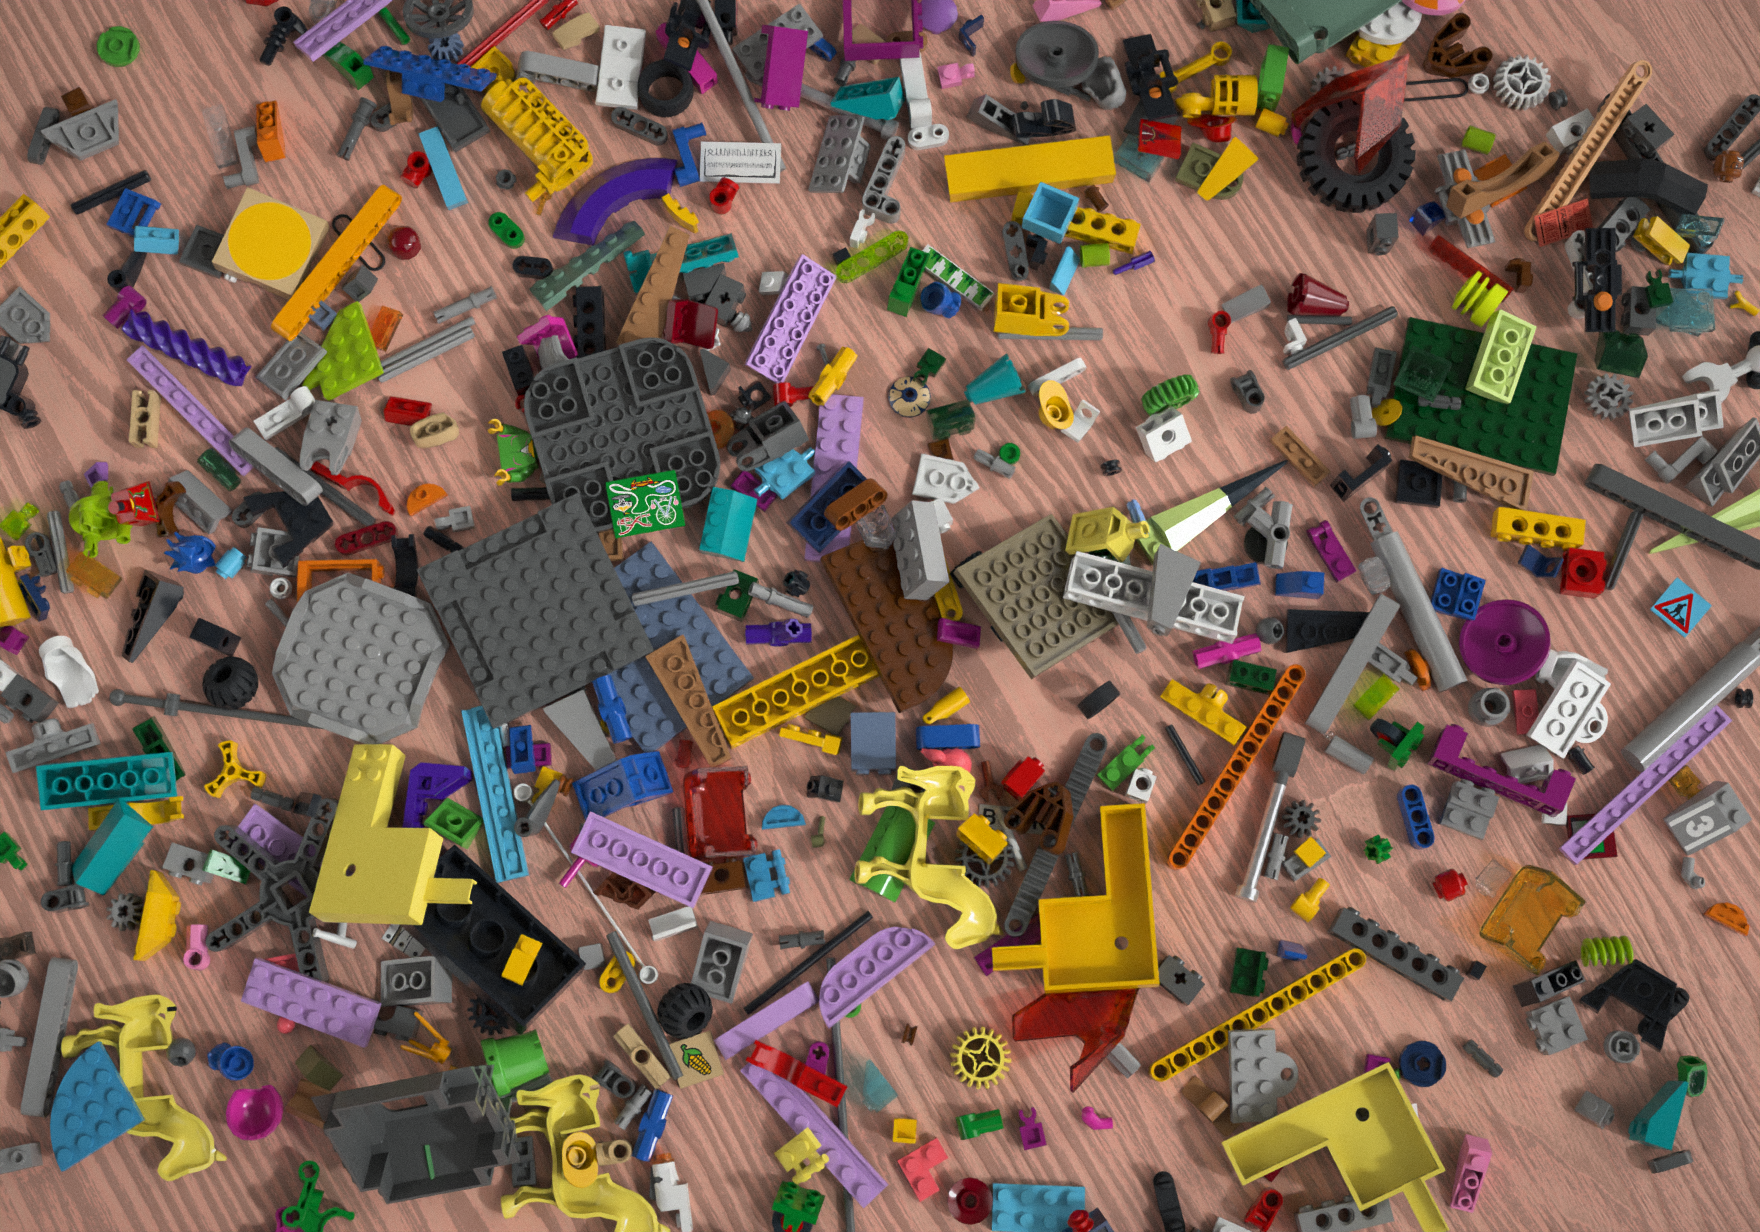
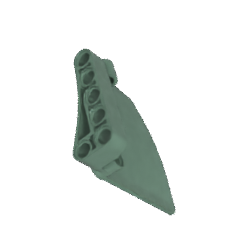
[1250,0,1402,64]

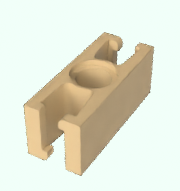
[129,390,161,448]

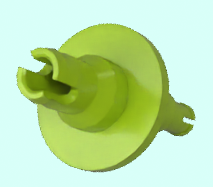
[69,481,133,558]

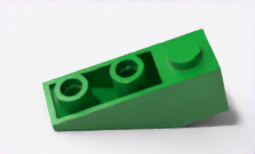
[322,42,374,90]
[887,247,930,317]

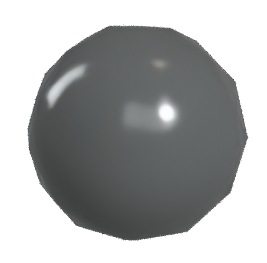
[1256,617,1284,645]
[166,1037,196,1067]

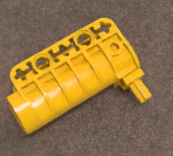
[481,78,593,202]

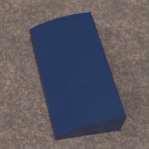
[786,461,867,553]

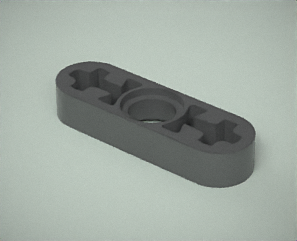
[27,106,60,165]
[611,107,668,146]

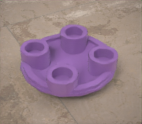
[918,0,958,35]

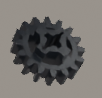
[467,995,511,1035]

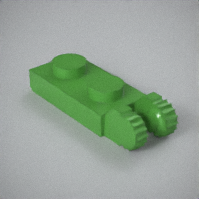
[1097,734,1155,791]

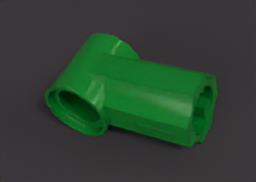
[955,1109,1004,1140]

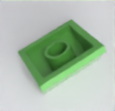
[424,798,484,849]

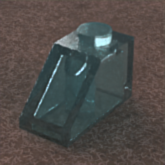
[862,1059,898,1113]

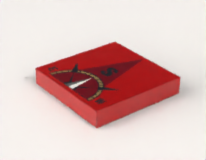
[1138,118,1182,159]

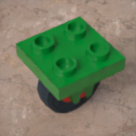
[1370,718,1425,772]
[771,1181,825,1232]

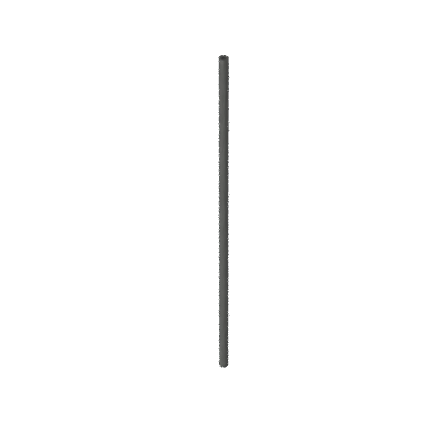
[826,958,855,1232]

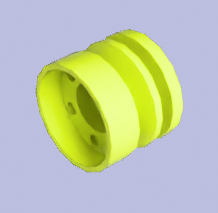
[1451,270,1508,328]

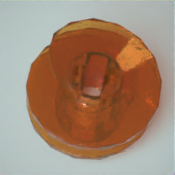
[707,410,734,449]

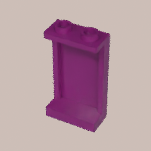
[754,24,808,111]

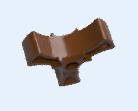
[154,481,186,538]

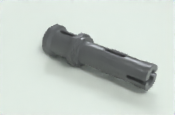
[337,97,377,161]

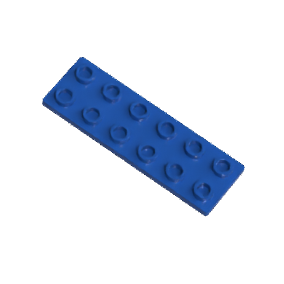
[364,46,496,102]

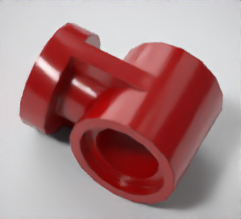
[400,151,432,188]
[709,177,739,215]

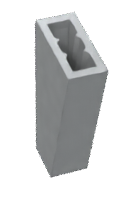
[1147,544,1201,637]
[543,690,617,771]

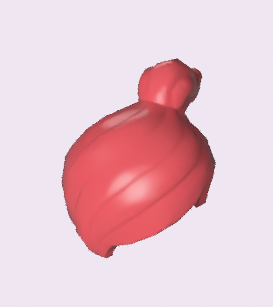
[921,748,972,773]

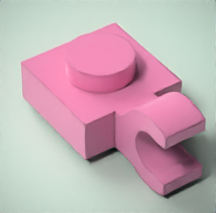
[937,63,975,89]

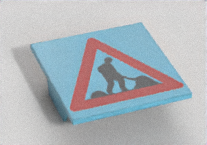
[1650,577,1712,638]

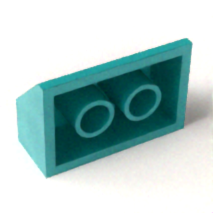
[699,487,758,562]

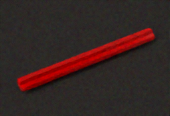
[456,0,550,67]

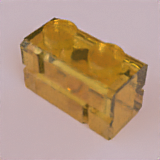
[66,551,122,599]

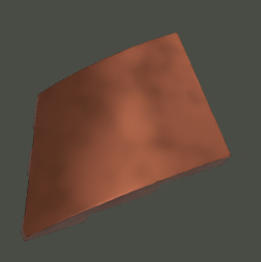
[593,872,656,910]

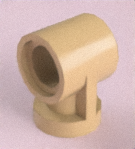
[596,1139,634,1166]

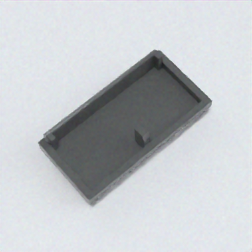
[419,83,490,152]

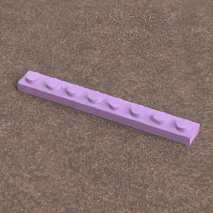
[127,345,254,476]

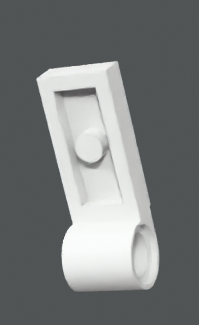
[254,386,315,440]

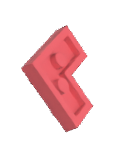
[897,1137,948,1202]

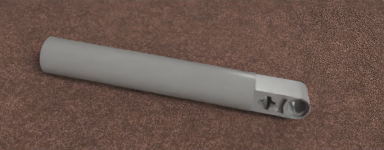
[1360,497,1468,693]
[1621,626,1760,772]

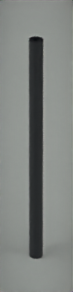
[744,911,873,1015]

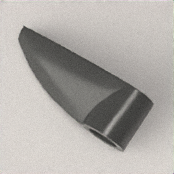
[514,778,560,837]

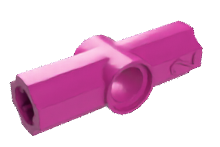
[1192,633,1262,669]

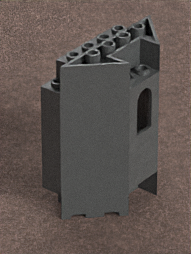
[311,1064,520,1204]

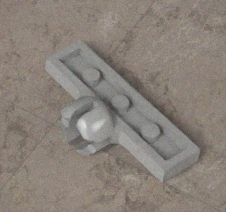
[5,718,101,773]

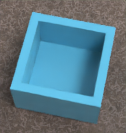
[1022,182,1079,244]

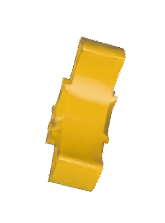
[204,740,266,799]

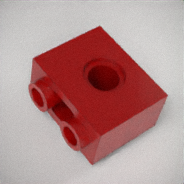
[1560,547,1607,599]
[1001,756,1045,802]

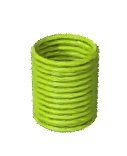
[1461,125,1496,155]
[1080,243,1110,268]

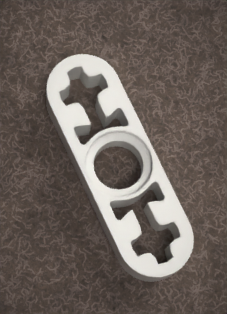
[1027,358,1087,396]

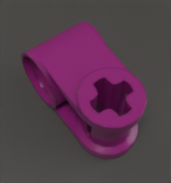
[805,1041,829,1074]

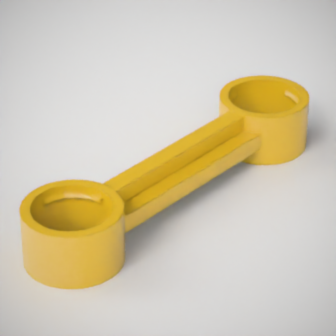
[1160,41,1232,94]

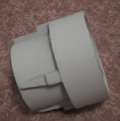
[1468,688,1511,727]

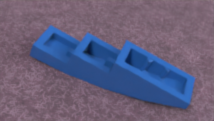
[1193,562,1261,591]

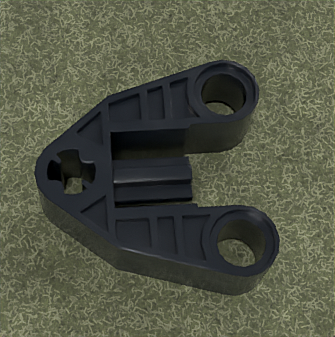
[1011,99,1076,138]

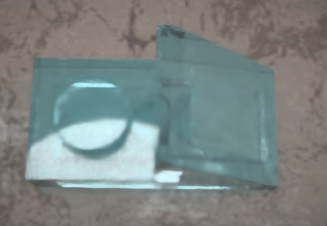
[1675,214,1725,247]

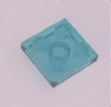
[1668,288,1715,332]

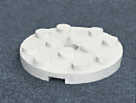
[1357,1,1422,45]

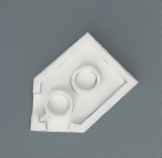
[912,454,980,504]

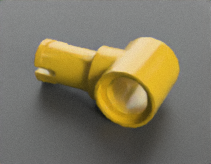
[1289,878,1330,923]

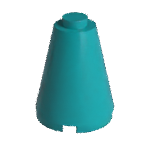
[964,353,1026,405]

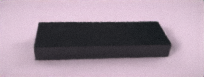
[293,792,322,818]

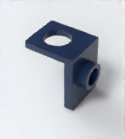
[959,14,984,57]
[1518,545,1564,578]

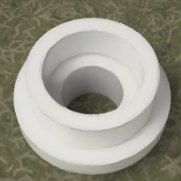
[1468,73,1490,94]
[270,577,292,599]

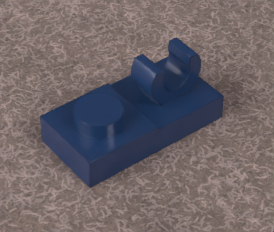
[18,574,50,622]

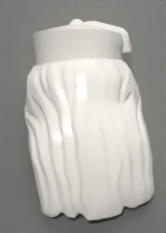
[39,636,99,708]
[1536,649,1608,689]

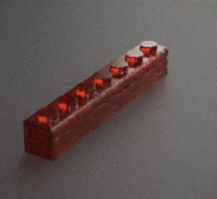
[1428,234,1514,303]

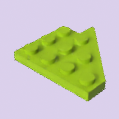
[302,301,384,401]

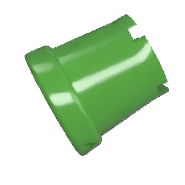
[481,1029,550,1098]

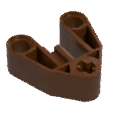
[1423,13,1493,78]
[1004,782,1074,855]

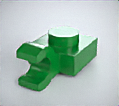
[0,831,28,871]

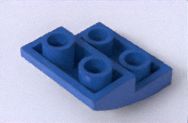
[1430,568,1486,621]

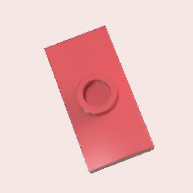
[1512,689,1539,735]

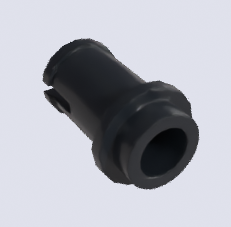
[1568,745,1595,775]

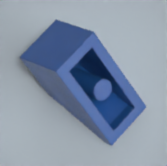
[1275,571,1324,599]

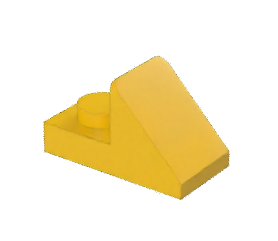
[501,934,542,985]

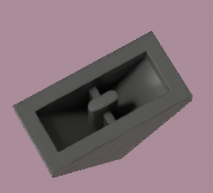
[700,349,731,396]

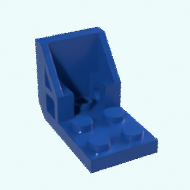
[572,751,674,821]

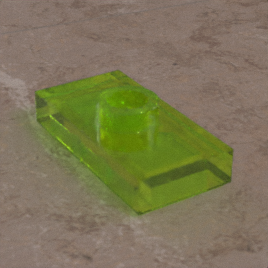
[1352,674,1400,721]

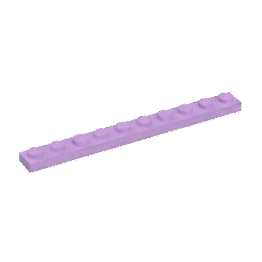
[1558,705,1732,865]

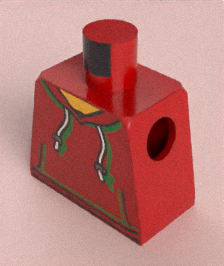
[108,481,160,526]

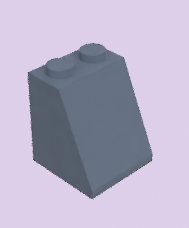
[851,712,896,775]

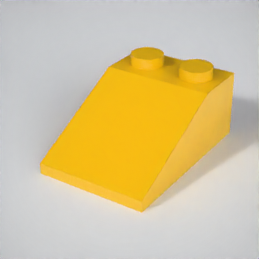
[956,813,1008,865]

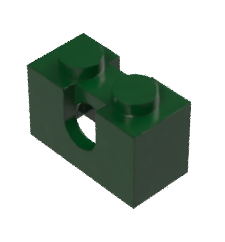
[715,569,759,622]

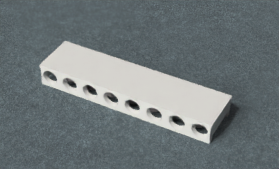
[1063,551,1245,644]

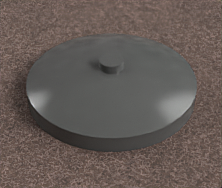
[1015,21,1099,88]

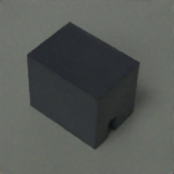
[833,247,851,267]
[1466,960,1487,980]

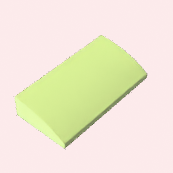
[1465,309,1536,404]

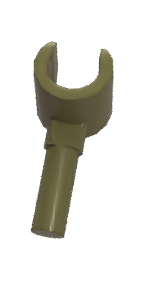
[811,816,826,848]

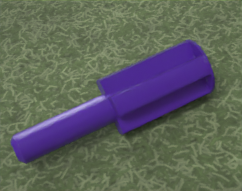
[1112,251,1155,275]

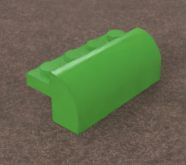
[849,806,935,903]

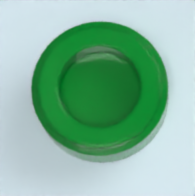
[999,443,1021,465]

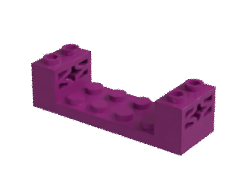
[1427,724,1576,818]

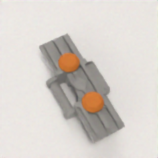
[1435,150,1495,248]

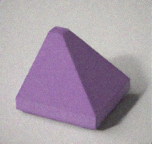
[84,462,108,488]

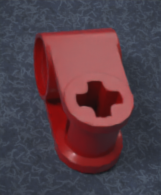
[1243,1187,1283,1232]

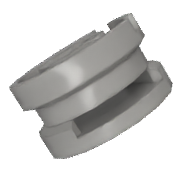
[1603,1030,1640,1063]

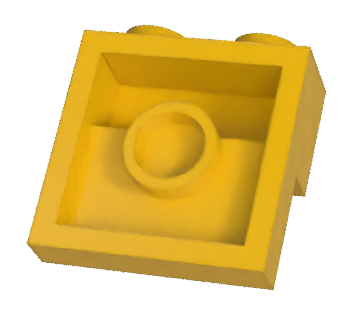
[1346,33,1404,77]

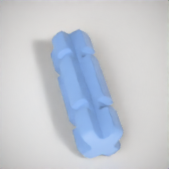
[1126,499,1149,534]

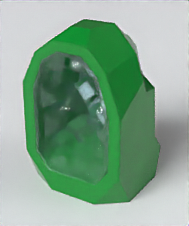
[1677,1055,1708,1097]

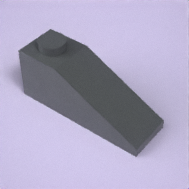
[966,94,1031,145]

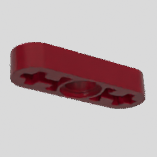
[335,521,398,556]

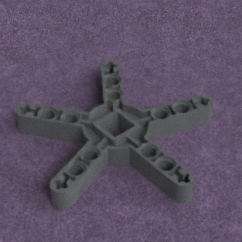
[206,798,339,983]

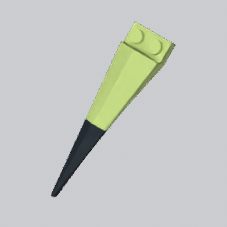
[1136,460,1288,565]

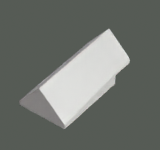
[1629,389,1724,447]

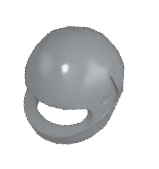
[0,959,29,998]

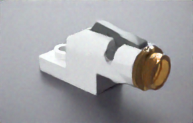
[649,1152,693,1232]

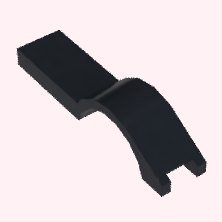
[391,534,419,598]

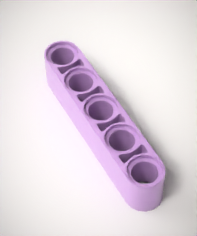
[714,981,819,1060]

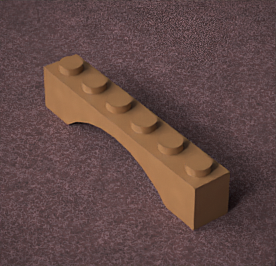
[1446,141,1560,219]

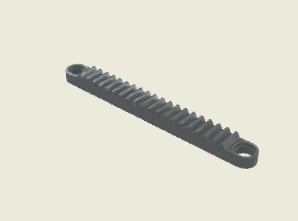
[1004,733,1107,938]

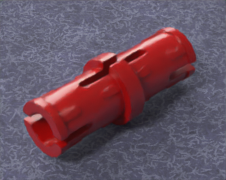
[539,0,578,31]

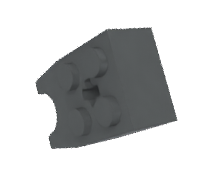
[726,401,809,471]

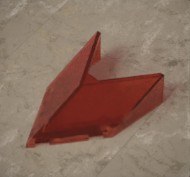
[1291,53,1410,173]
[1012,988,1140,1093]

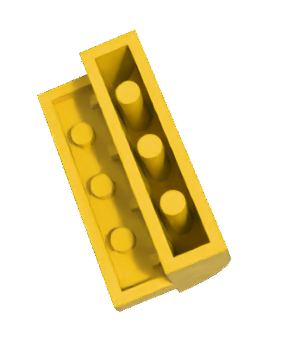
[0,537,31,627]

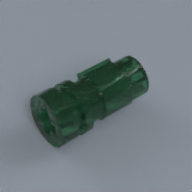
[197,448,242,492]

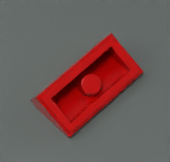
[384,396,432,426]

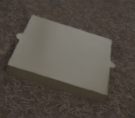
[805,696,856,736]

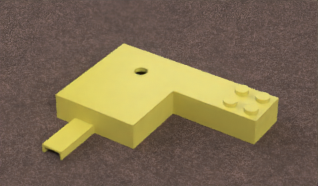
[309,744,477,925]
[1221,1062,1449,1232]

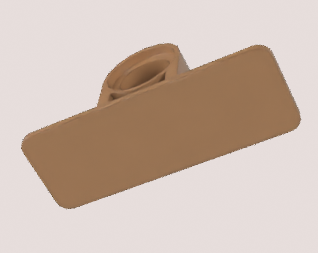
[1182,1077,1240,1137]

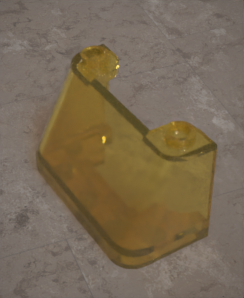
[1479,865,1586,975]

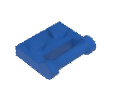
[106,188,161,238]

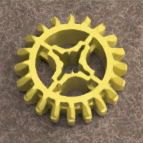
[950,1027,1011,1089]

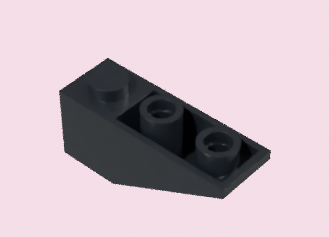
[1513,960,1585,1007]

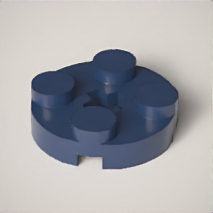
[1399,1041,1446,1087]

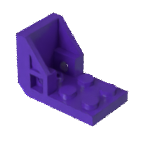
[402,762,473,828]

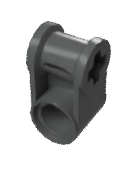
[1230,370,1265,414]
[41,884,89,913]
[592,1059,636,1098]

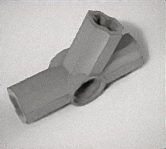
[1247,501,1293,569]

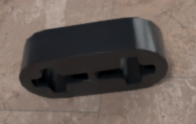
[512,256,554,279]

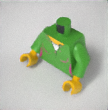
[487,419,539,486]

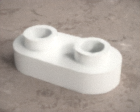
[908,124,949,150]

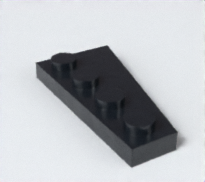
[1286,609,1369,653]

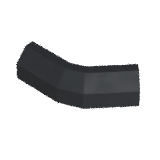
[1590,158,1708,218]

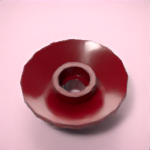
[947,1177,993,1225]

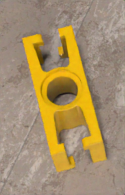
[1633,216,1690,265]

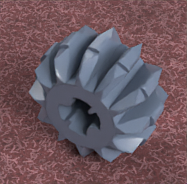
[428,33,464,62]

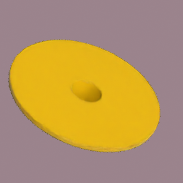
[1372,399,1402,426]

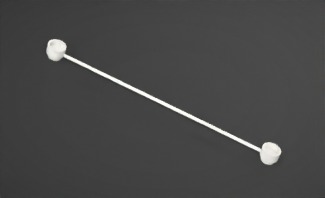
[514,783,658,984]

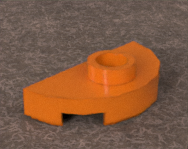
[407,484,448,516]
[1404,649,1431,692]
[1703,902,1749,936]

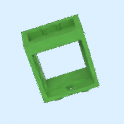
[1256,44,1289,112]

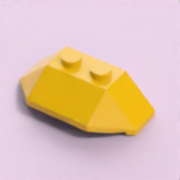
[133,870,181,961]

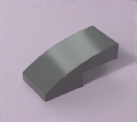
[512,1136,537,1188]

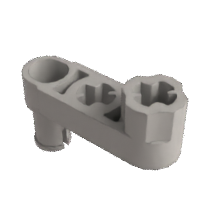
[223,125,259,189]
[1645,436,1718,484]

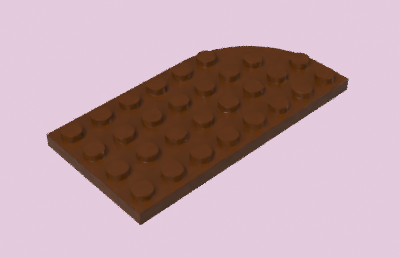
[820,528,953,713]

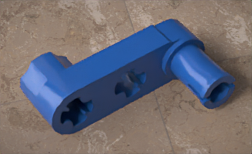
[672,122,706,187]

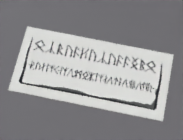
[700,141,781,184]

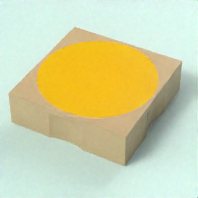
[212,187,330,300]

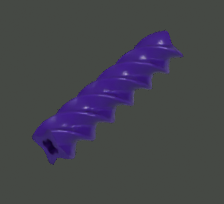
[122,309,251,386]

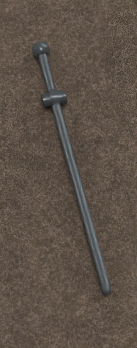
[109,689,325,730]

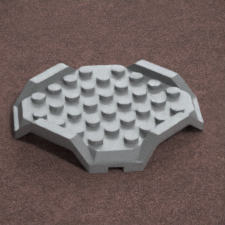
[272,573,450,744]

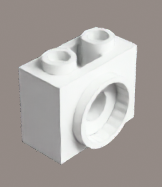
[1136,406,1192,463]

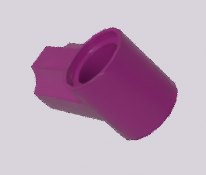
[102,285,147,329]

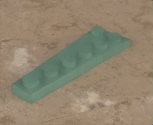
[529,221,645,311]

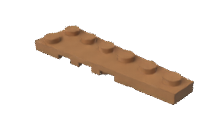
[616,225,690,345]
[1408,436,1534,511]
[645,635,732,770]

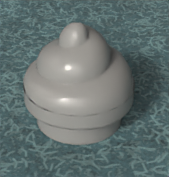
[730,311,752,332]

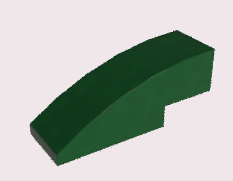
[132,716,186,781]

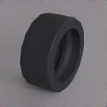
[1077,680,1120,719]

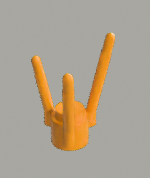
[400,1012,452,1064]

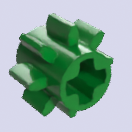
[1363,834,1393,864]

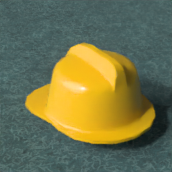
[1038,380,1074,429]
[561,1132,598,1188]

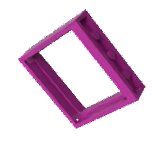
[843,0,924,61]

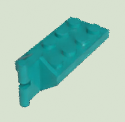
[623,233,739,293]

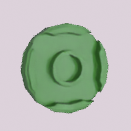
[97,26,140,67]

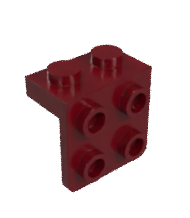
[664,299,718,349]

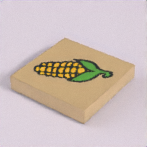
[669,1031,724,1089]

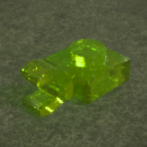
[0,502,40,541]

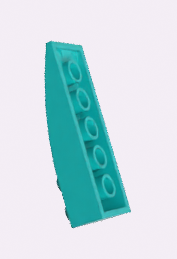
[36,752,178,811]

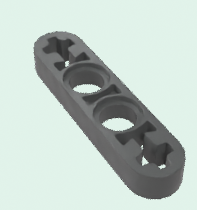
[1704,94,1760,160]

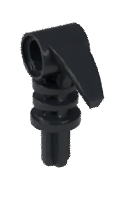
[260,6,308,66]

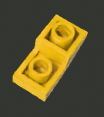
[662,193,699,233]

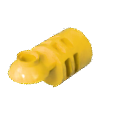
[1175,75,1258,118]

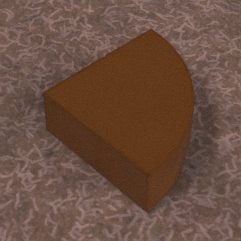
[927,439,954,460]

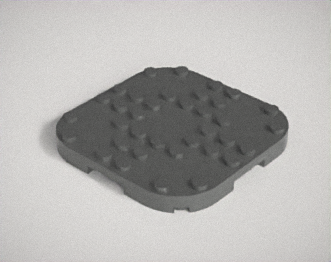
[524,337,721,533]

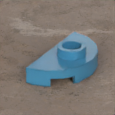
[762,805,806,830]

